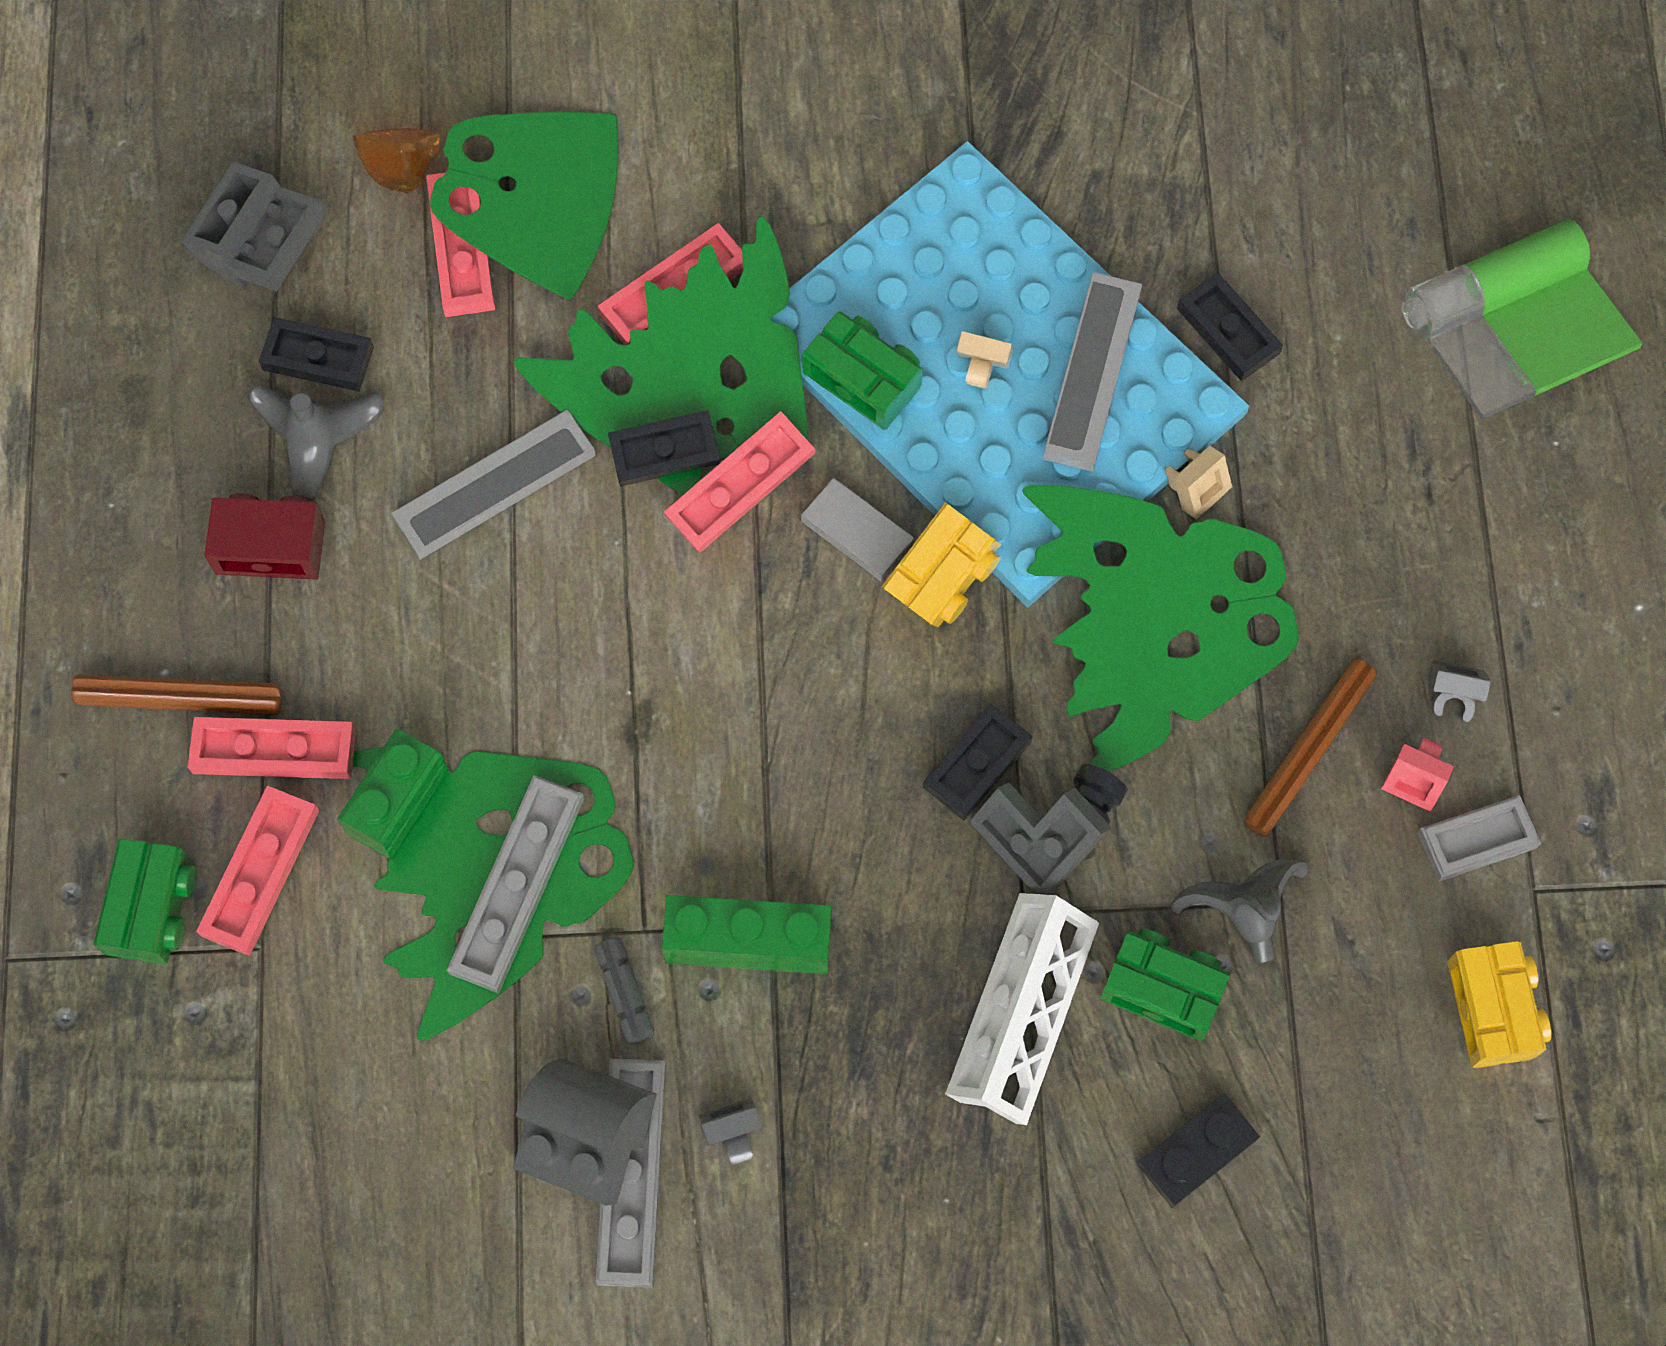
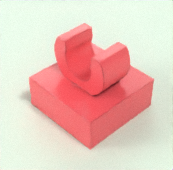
[1381,737,1454,812]

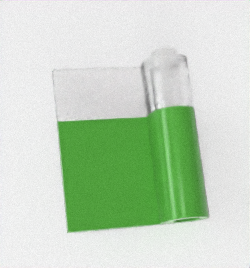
[1402,218,1642,420]

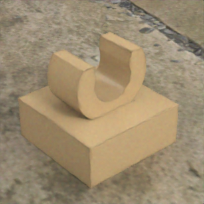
[957,331,1013,389]
[1165,446,1232,520]

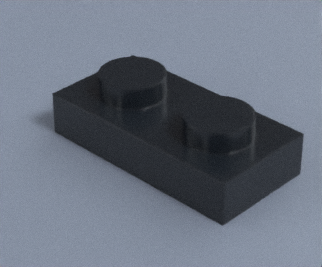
[1177,273,1283,382]
[259,317,374,392]
[608,410,721,487]
[923,704,1033,820]
[1137,1093,1260,1208]

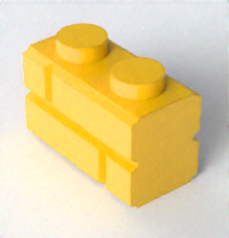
[882,502,1001,628]
[1447,941,1551,1068]

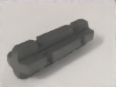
[594,937,654,1044]

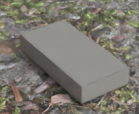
[801,478,914,582]
[1417,795,1541,882]

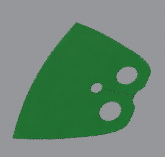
[430,112,618,301]

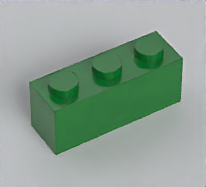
[662,895,832,974]

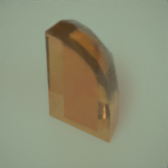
[353,128,440,194]

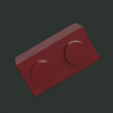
[204,493,325,580]

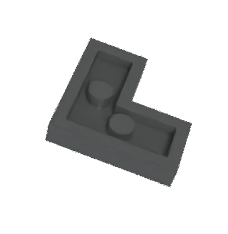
[969,782,1112,895]

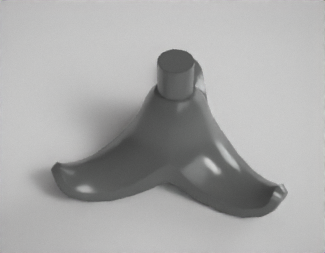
[249,385,384,499]
[1172,859,1308,963]

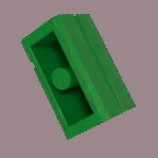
[802,311,922,430]
[337,729,448,859]
[93,838,197,964]
[1100,929,1231,1042]

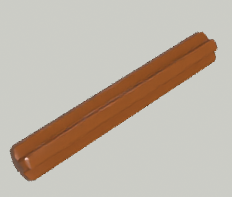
[1244,658,1377,837]
[71,674,283,714]

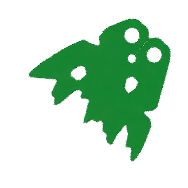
[514,217,808,495]
[1022,485,1299,772]
[352,747,634,1041]

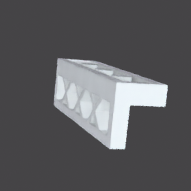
[945,893,1099,1125]

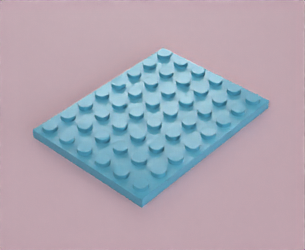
[771,141,1249,608]

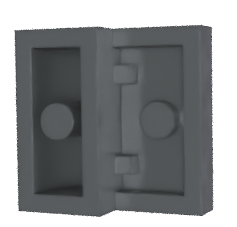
[181,161,328,292]
[513,1059,657,1206]

